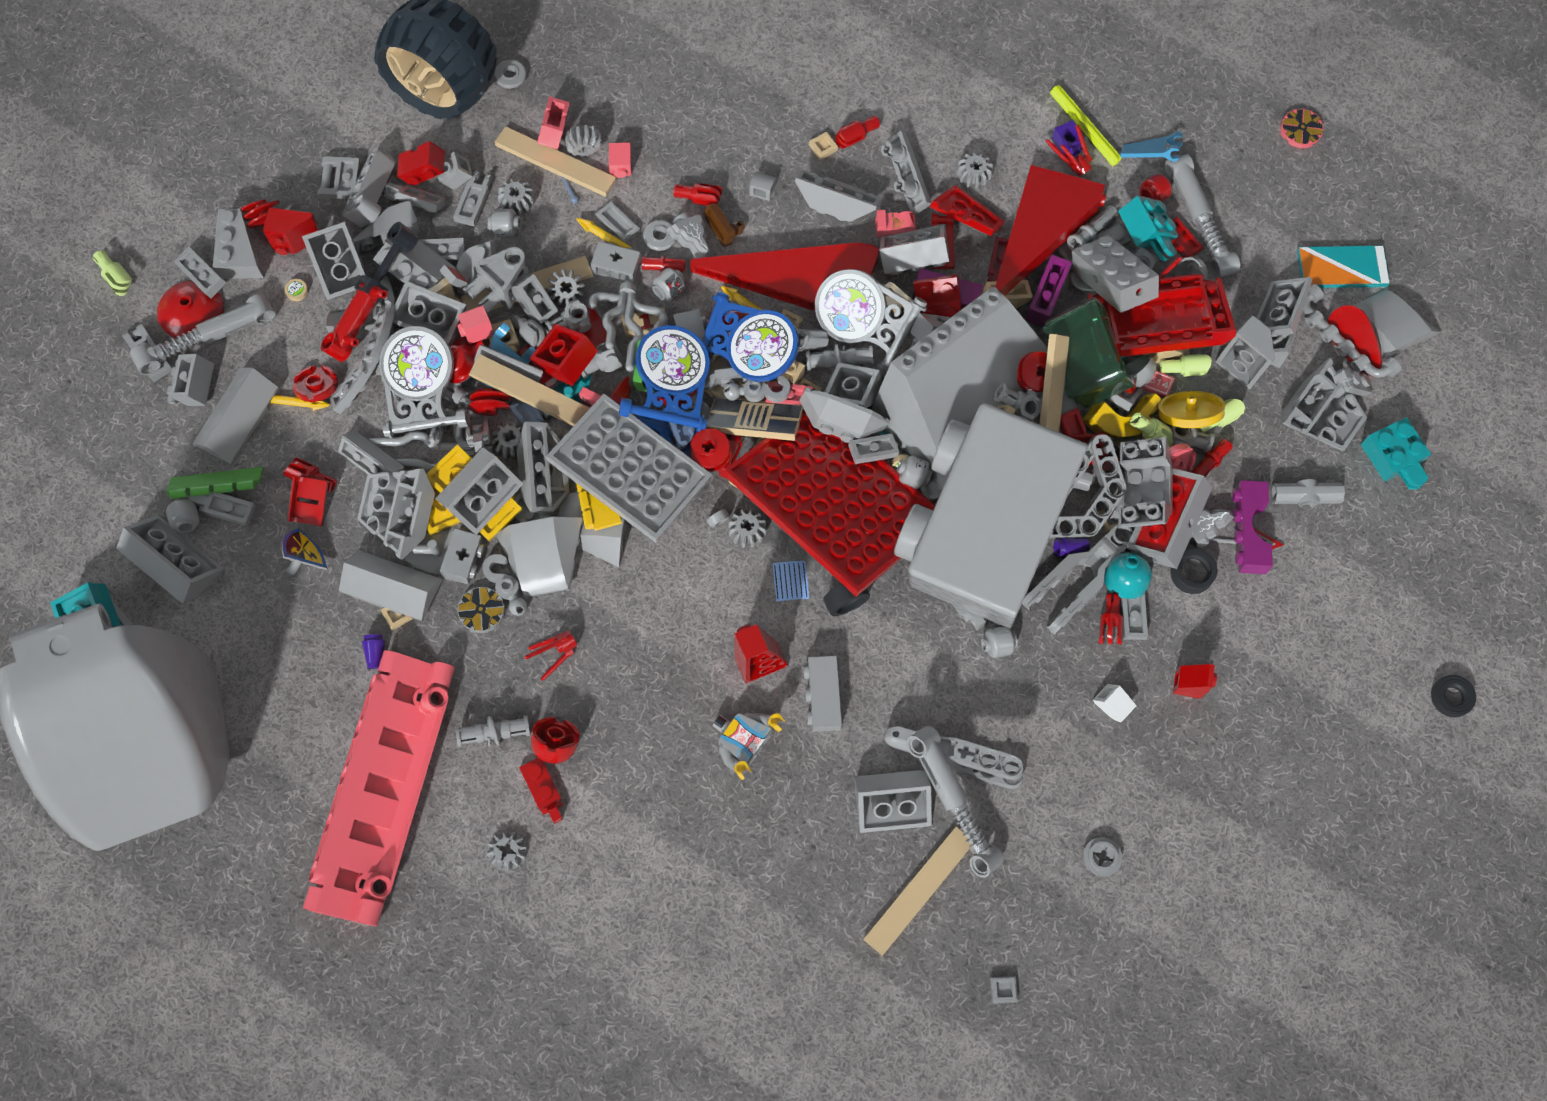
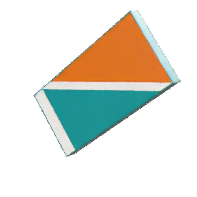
[1297,246,1390,288]

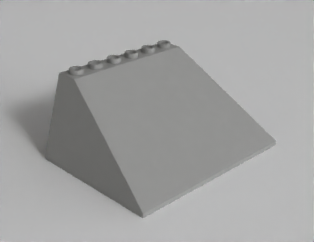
[871,286,1092,490]

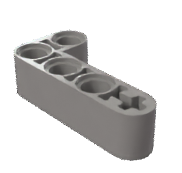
[342,147,396,228]

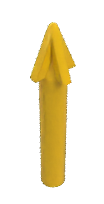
[577,218,632,248]
[721,286,763,310]
[270,395,330,411]

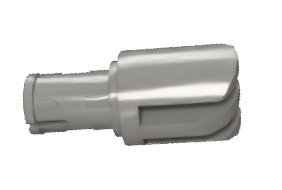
[511,314,549,348]

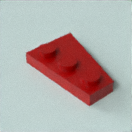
[930,185,1005,236]

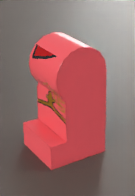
[875,210,916,237]

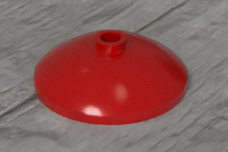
[157,280,224,338]

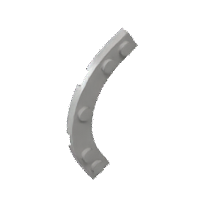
[330,275,395,414]

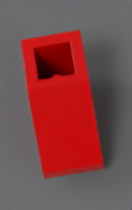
[1173,664,1217,699]

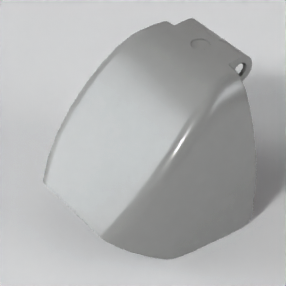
[0,603,230,851]

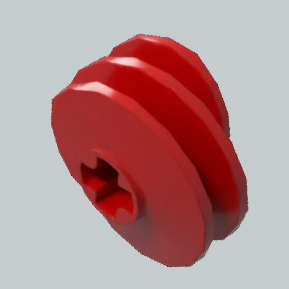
[241,199,280,229]
[1016,351,1047,393]
[469,388,511,416]
[691,428,732,472]

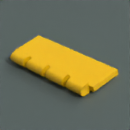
[576,483,622,531]

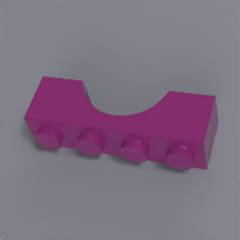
[1232,480,1273,575]

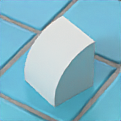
[1093,684,1136,722]

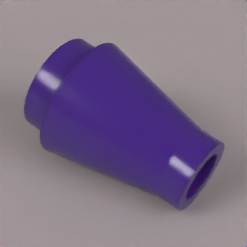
[1053,537,1090,559]
[361,634,385,669]

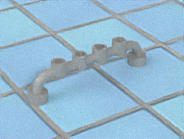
[1303,284,1402,378]

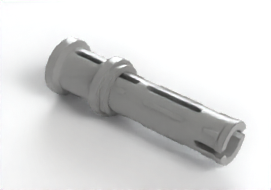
[1067,206,1118,250]

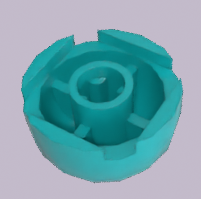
[1104,552,1152,599]

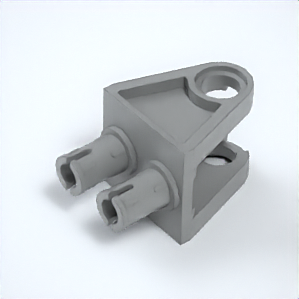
[463,247,529,314]

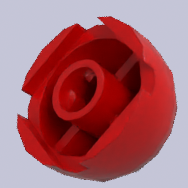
[531,717,580,764]

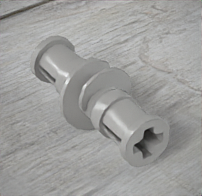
[806,344,874,371]
[455,715,530,747]

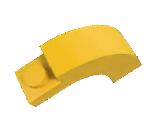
[1082,393,1161,438]

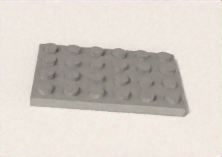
[546,394,712,543]

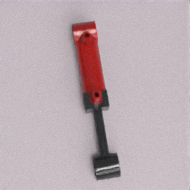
[321,222,418,362]

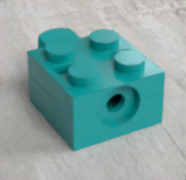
[1118,196,1178,261]
[1361,417,1431,490]
[50,582,121,628]

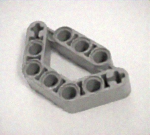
[1050,435,1127,538]

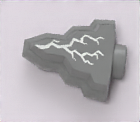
[666,212,711,258]
[1190,508,1234,549]

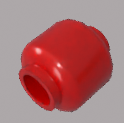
[1139,174,1172,202]

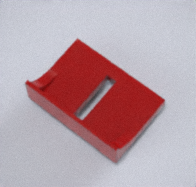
[287,475,328,526]

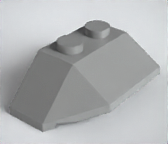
[795,170,882,222]
[799,387,890,443]
[517,422,569,513]

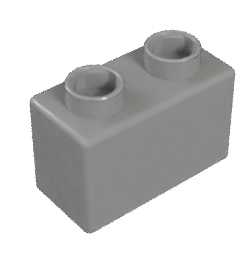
[894,403,1088,628]

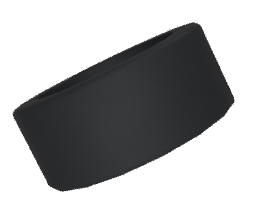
[1170,548,1218,594]
[823,584,870,616]

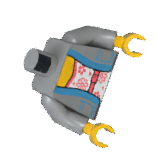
[713,712,786,780]

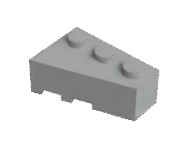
[213,209,263,279]

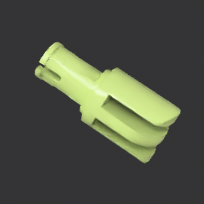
[93,250,132,296]
[1160,354,1212,377]
[1197,399,1245,433]
[1130,413,1173,447]

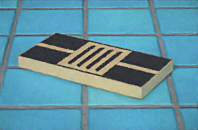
[705,397,803,441]

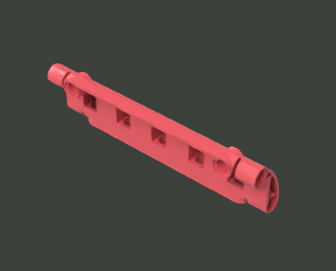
[303,650,455,926]

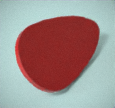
[1327,305,1382,377]

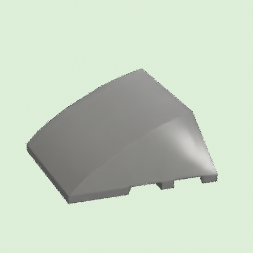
[1354,289,1441,362]
[1281,358,1367,451]
[357,468,435,559]
[558,492,626,568]
[496,517,584,597]

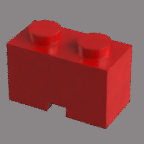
[397,141,445,185]

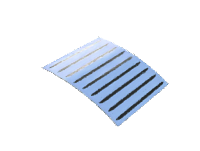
[773,561,809,602]

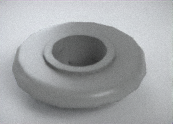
[494,60,527,88]
[643,220,676,251]

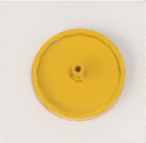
[1158,391,1225,428]

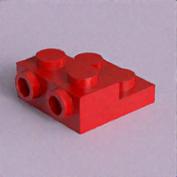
[913,275,963,317]

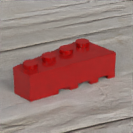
[734,624,788,684]

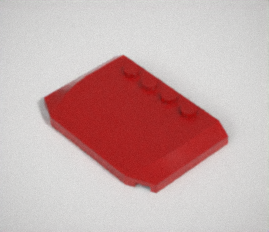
[1088,274,1236,358]

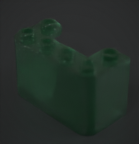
[1043,297,1135,408]

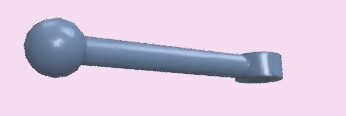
[562,177,579,204]

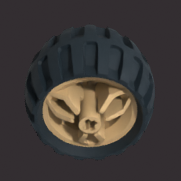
[374,0,497,119]

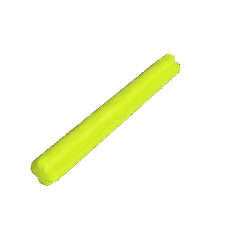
[1050,85,1122,166]

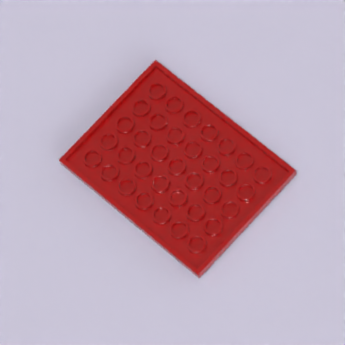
[723,410,935,597]

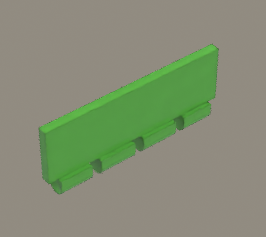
[166,467,263,499]

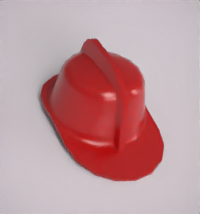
[450,336,484,384]

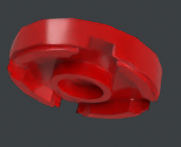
[292,365,338,402]

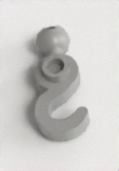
[723,375,791,403]
[482,554,527,616]

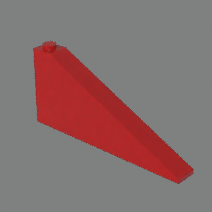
[995,165,1107,296]
[690,242,880,311]

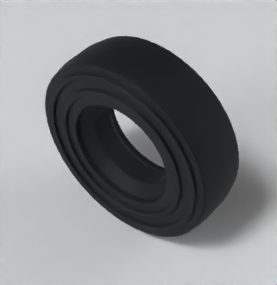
[1431,675,1476,718]

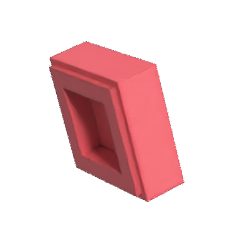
[579,387,602,407]

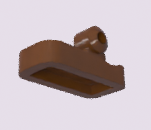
[704,203,745,247]

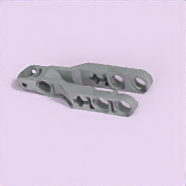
[1022,524,1133,635]
[884,726,1023,789]

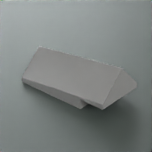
[1257,277,1312,368]
[193,368,279,464]
[339,550,442,621]

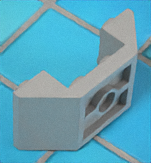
[1119,437,1173,528]

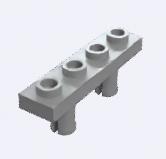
[881,131,931,214]

